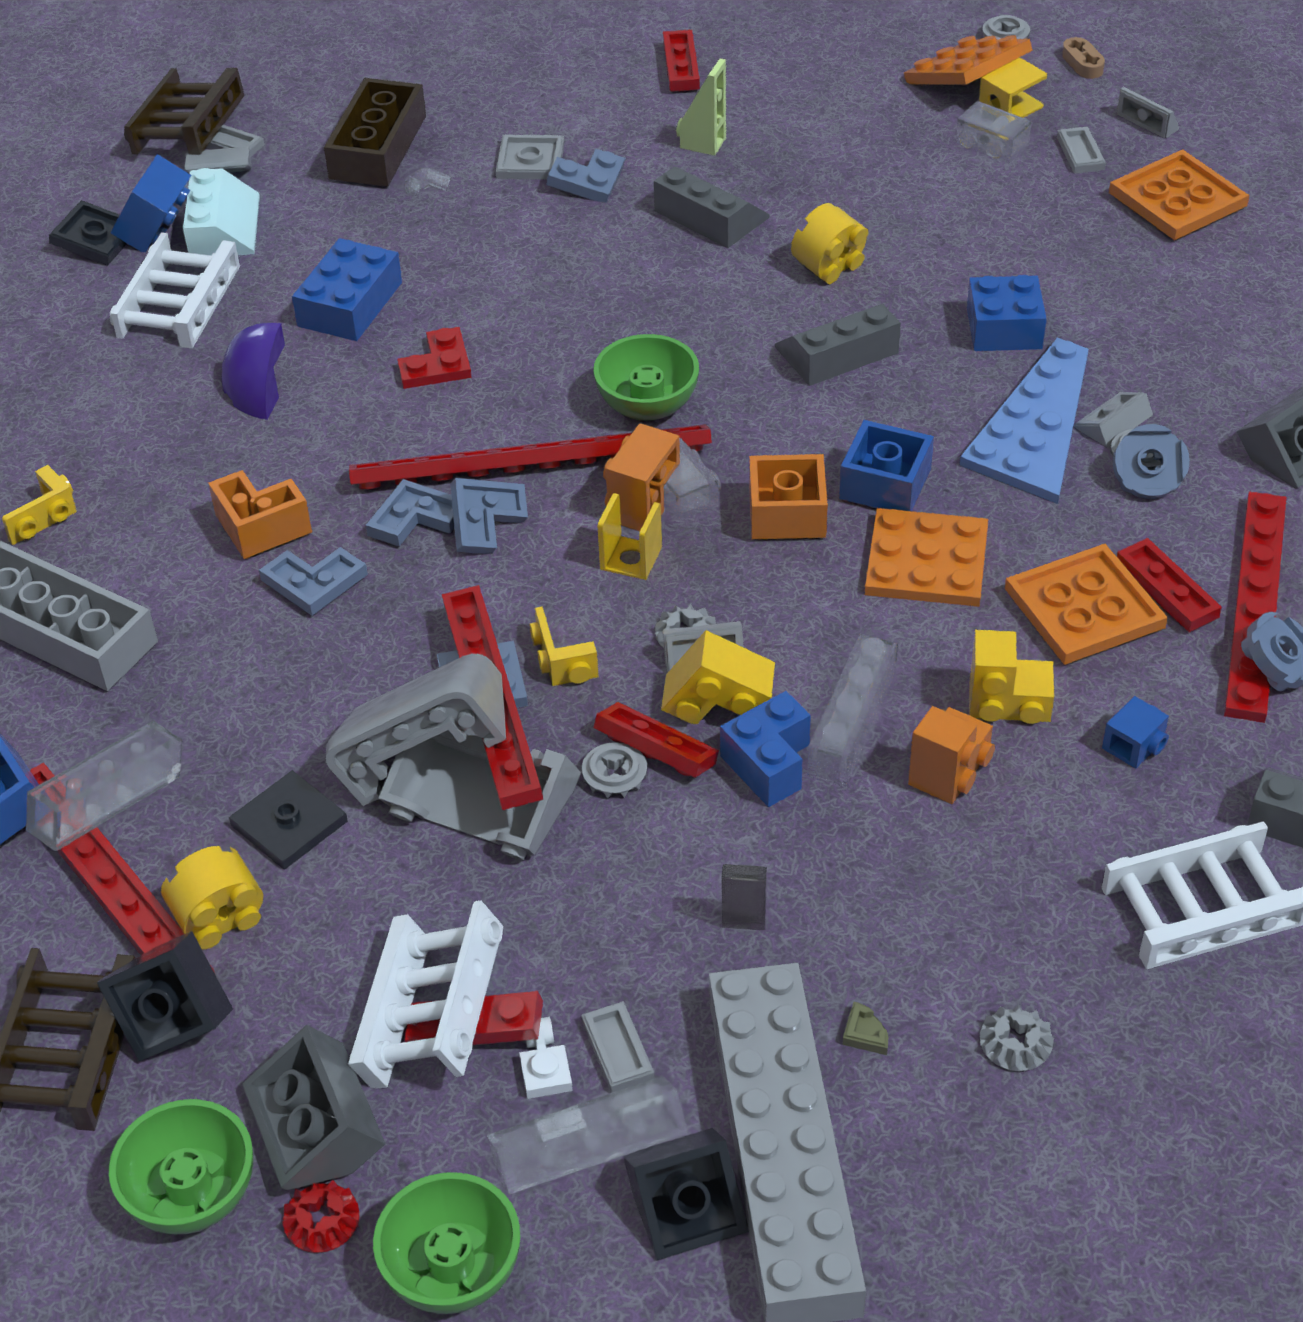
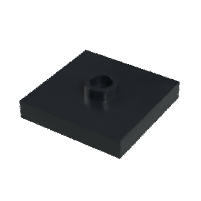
[49,200,127,266]
[229,770,348,870]

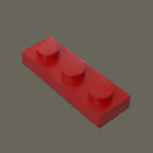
[663,30,700,91]
[1117,538,1222,632]
[593,702,719,778]
[404,991,543,1045]

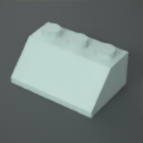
[183,168,260,256]

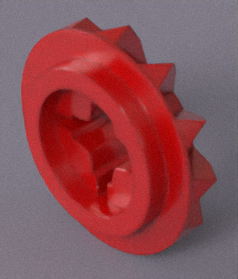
[282,1179,360,1253]

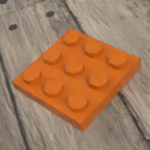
[904,35,1033,85]
[1109,149,1250,240]
[865,508,988,607]
[1005,543,1168,665]

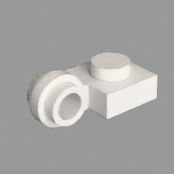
[520,1017,572,1099]

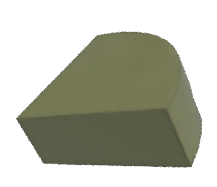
[843,1002,889,1055]

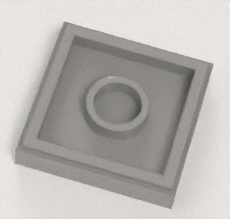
[496,135,564,180]

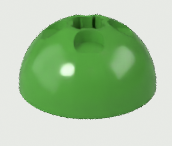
[594,334,699,421]
[109,1099,253,1235]
[373,1172,520,1314]

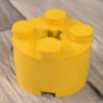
[791,203,869,284]
[161,846,263,949]

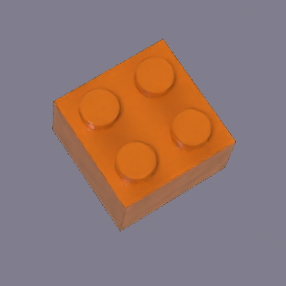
[749,454,828,539]

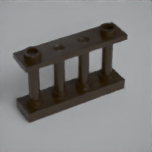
[124,68,245,155]
[0,948,135,1131]

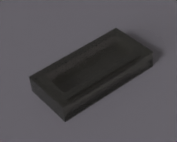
[722,864,767,931]

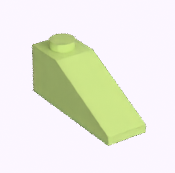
[676,59,726,156]

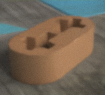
[1062,37,1105,79]

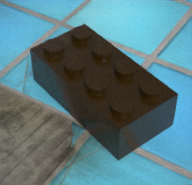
[324,78,426,187]

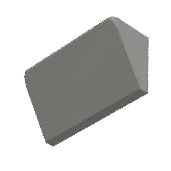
[1117,87,1179,138]
[185,147,252,174]
[1074,392,1153,447]

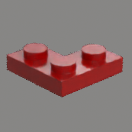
[397,327,472,389]

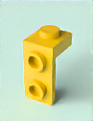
[2,465,77,545]
[529,606,599,686]

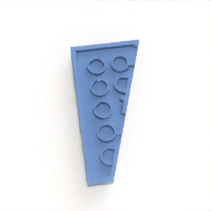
[960,338,1089,504]

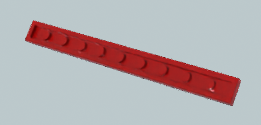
[349,424,712,489]

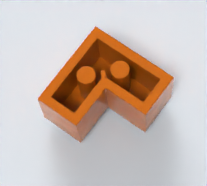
[603,423,680,531]
[208,470,312,559]
[908,706,995,804]

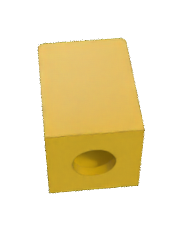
[978,58,1047,127]
[597,493,662,580]

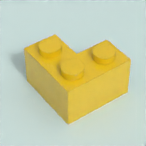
[661,630,775,724]
[969,630,1054,724]

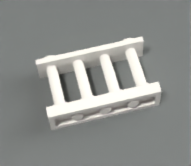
[110,232,240,348]
[1102,821,1303,969]
[348,900,504,1089]

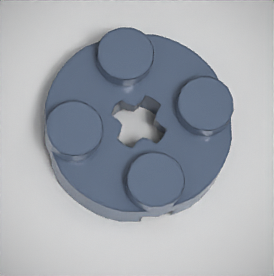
[1113,424,1190,499]
[1241,612,1303,691]

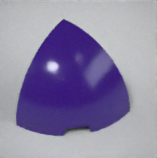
[221,323,285,420]

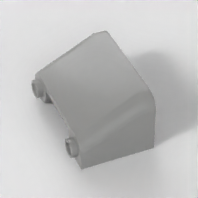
[326,654,506,806]
[379,730,581,861]

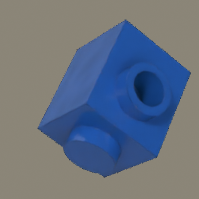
[1102,696,1169,769]

